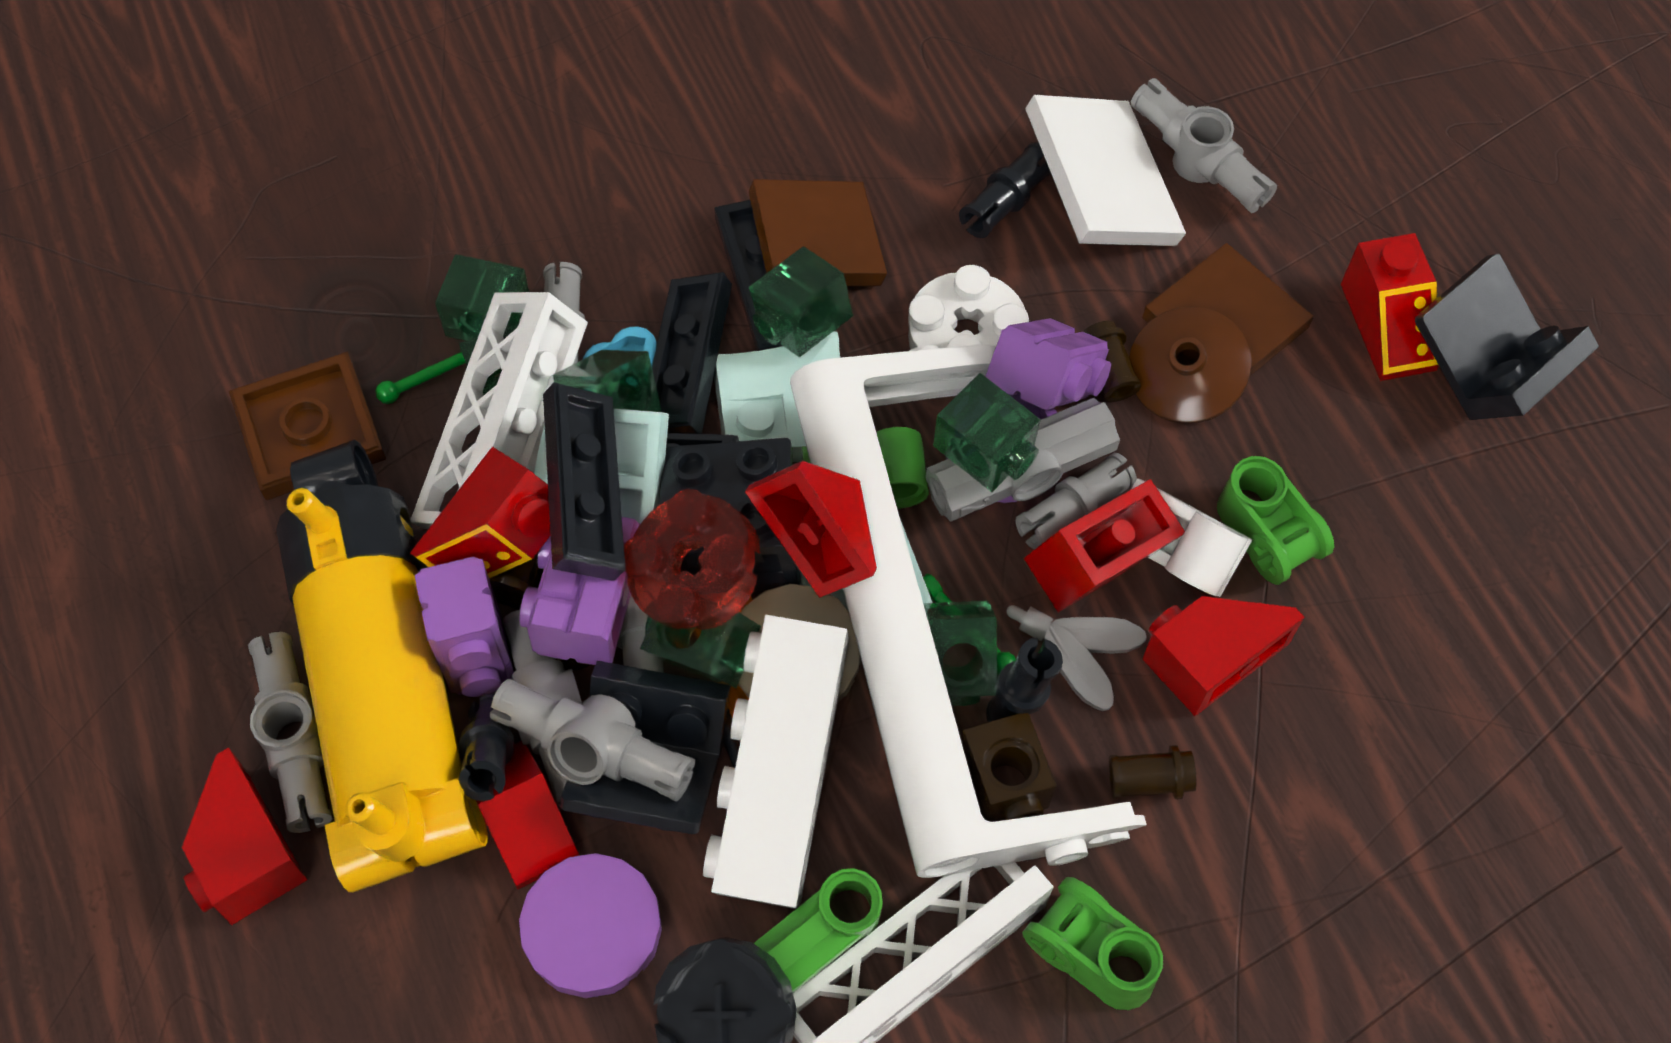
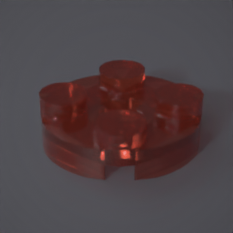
[624,489,760,630]

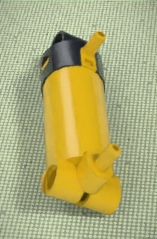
[276,439,488,893]

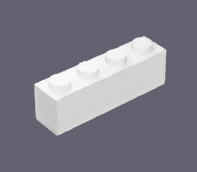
[703,614,849,909]

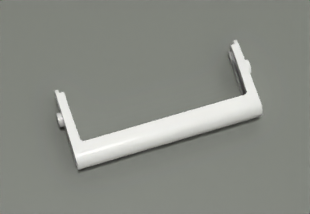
[790,344,1147,878]

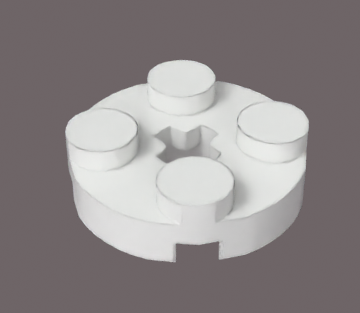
[908,265,1029,383]

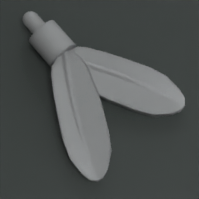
[1007,605,1147,711]

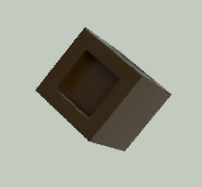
[961,713,1056,822]

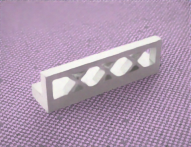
[411,292,588,529]
[793,862,1054,1043]

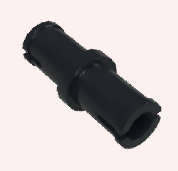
[959,142,1051,238]
[986,638,1063,722]
[458,693,515,801]

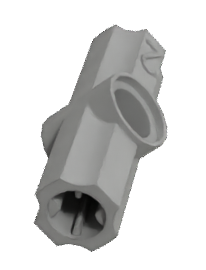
[925,398,1120,522]

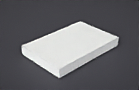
[1025,95,1186,246]

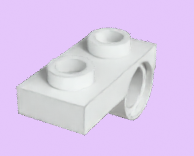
[1132,479,1253,597]

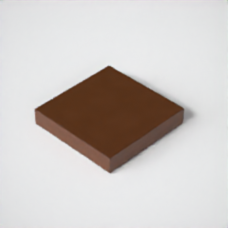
[749,179,887,286]
[1142,243,1314,376]
[229,351,386,501]

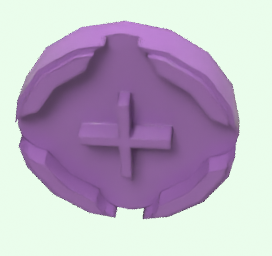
[519,853,662,998]

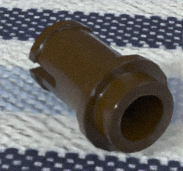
[1083,321,1141,402]
[1109,745,1197,799]

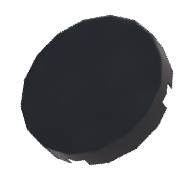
[653,937,797,1043]

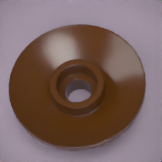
[1129,307,1251,424]

